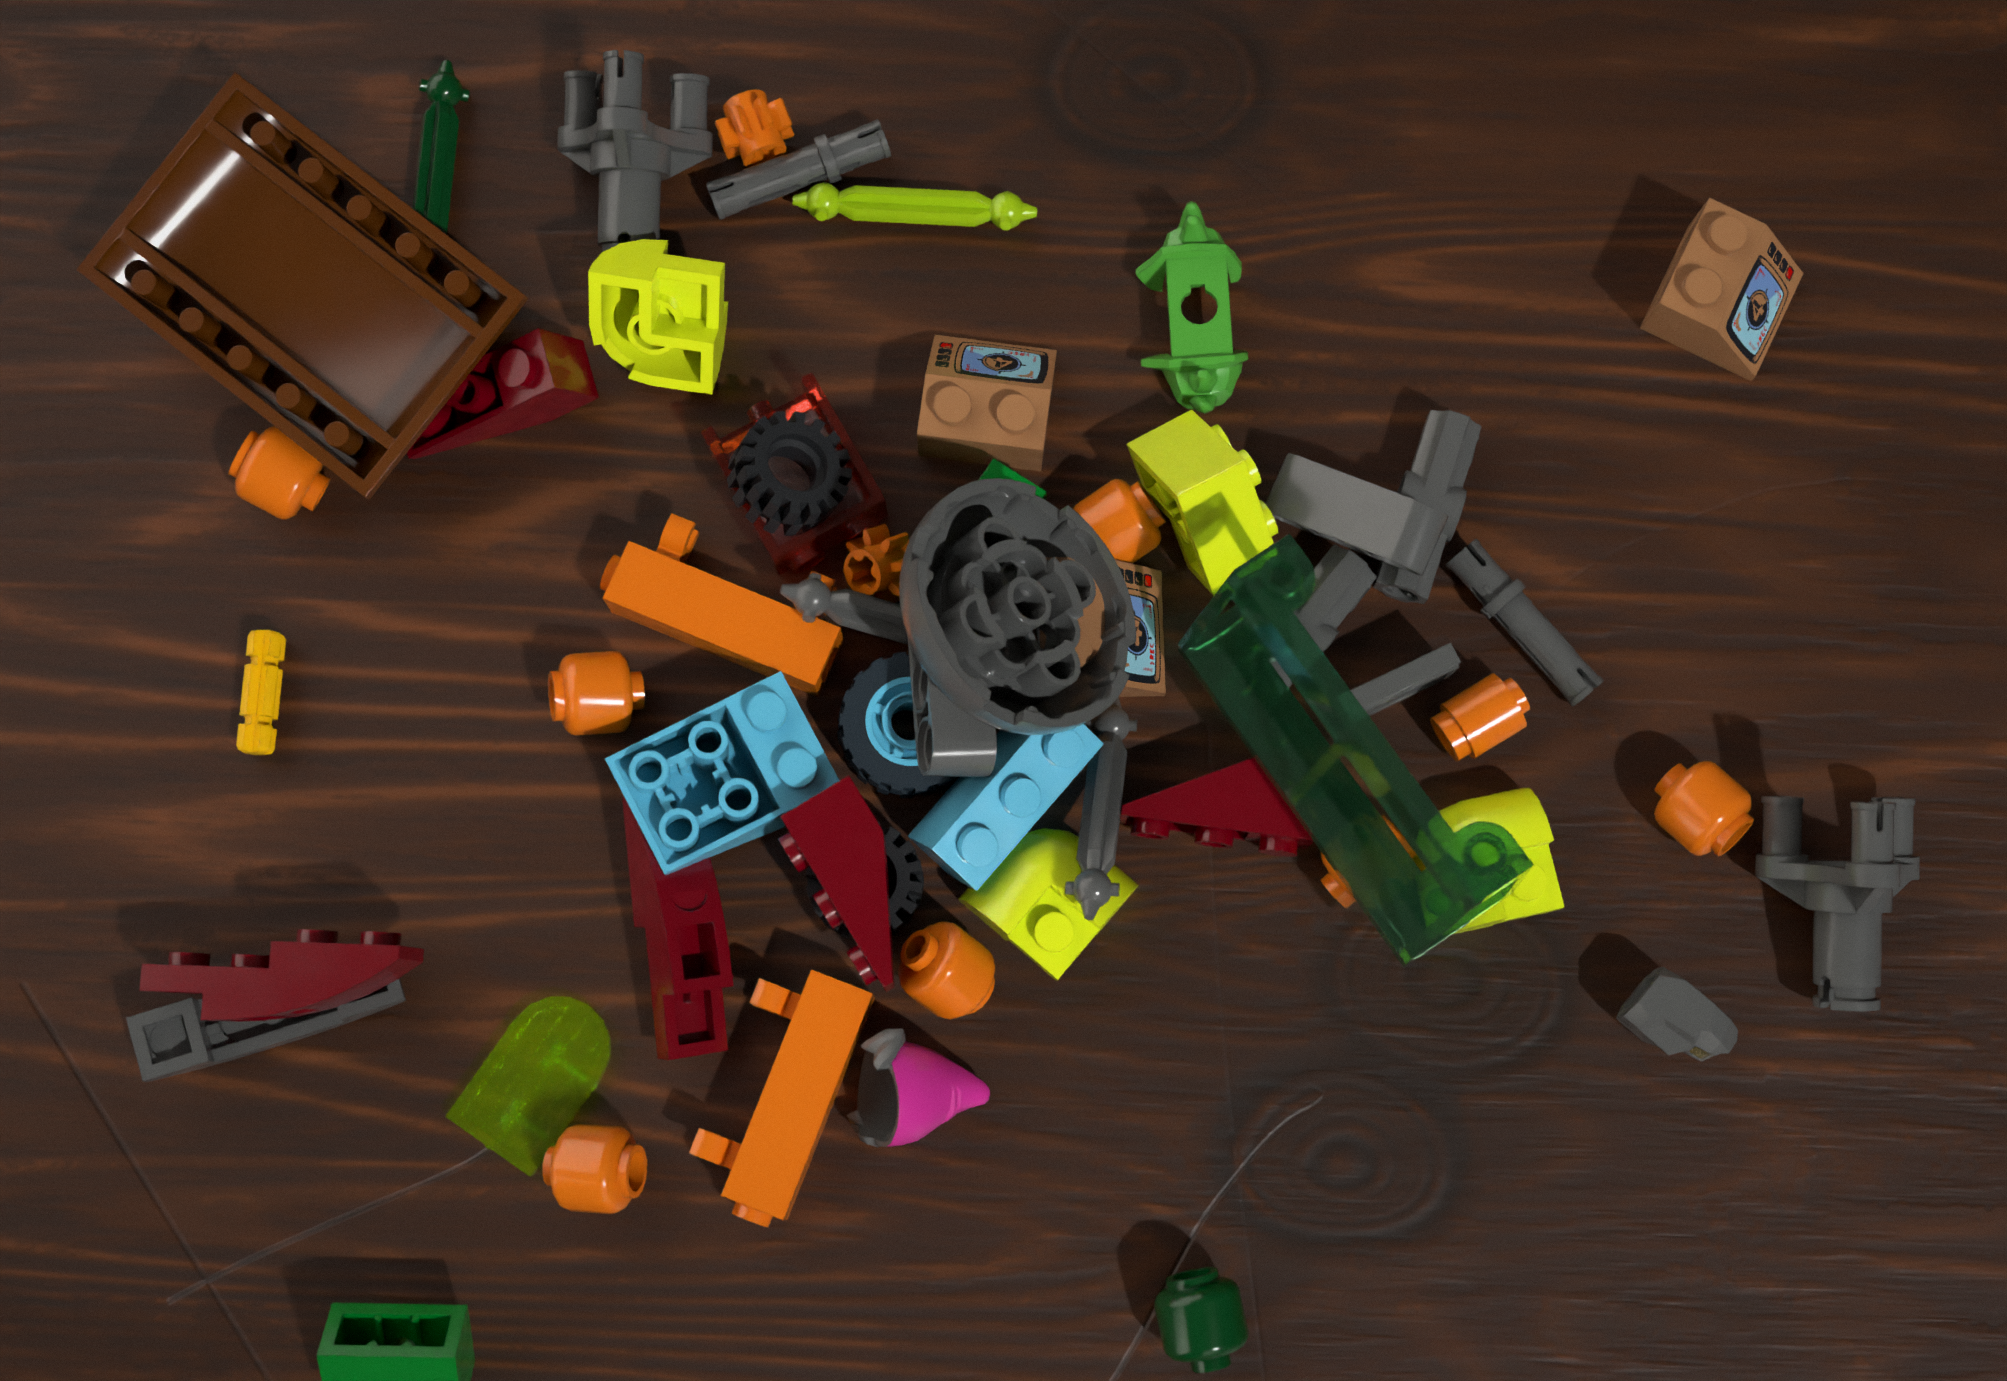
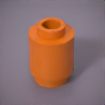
[1430,673,1530,762]

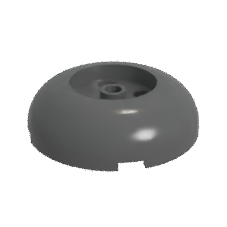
[899,478,1136,735]

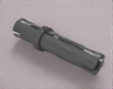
[706,119,891,220]
[1446,538,1604,707]

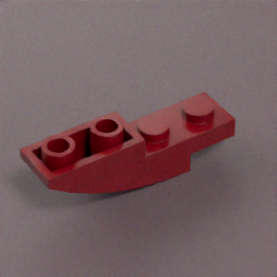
[622,797,734,1060]
[139,929,424,1022]

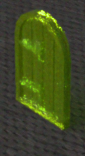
[445,996,611,1177]

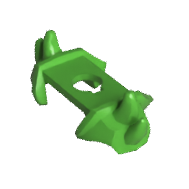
[1135,201,1249,414]

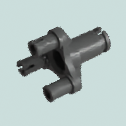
[557,50,713,252]
[1755,796,1920,1011]

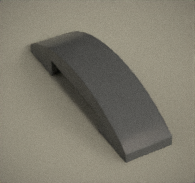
[126,978,406,1082]

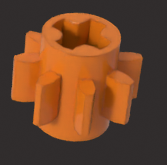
[715,90,794,167]
[843,524,910,603]

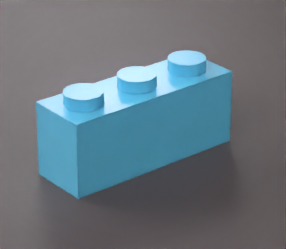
[907,724,1104,891]

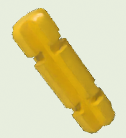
[236,630,286,755]

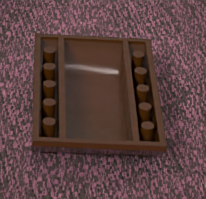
[76,72,528,500]

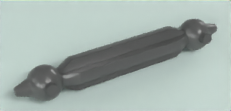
[780,573,908,645]
[1065,697,1137,920]

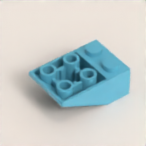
[605,671,840,875]

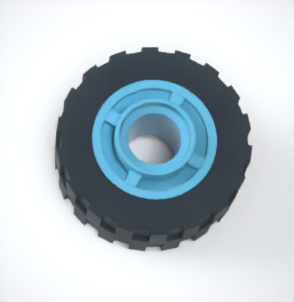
[837,651,957,798]

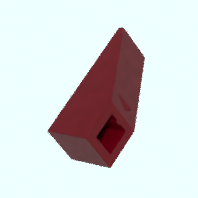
[407,328,599,459]
[1119,755,1324,857]
[778,775,895,993]

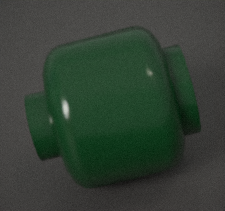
[1154,1267,1249,1373]

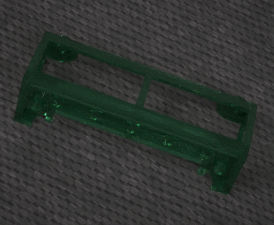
[1178,533,1534,967]

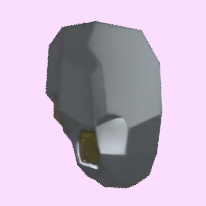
[1616,967,1738,1062]

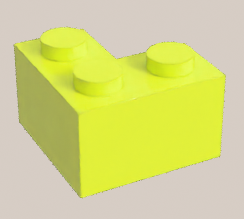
[1127,410,1280,596]

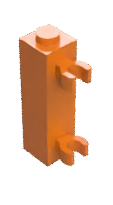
[600,513,844,698]
[689,969,875,1228]

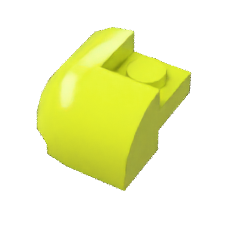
[588,239,728,395]
[1413,787,1565,939]
[958,828,1139,981]

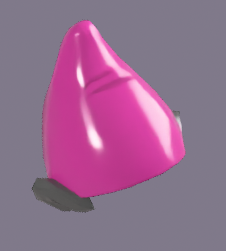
[847,1029,990,1148]

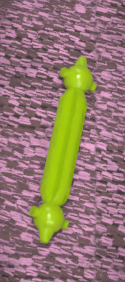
[792,182,1037,231]

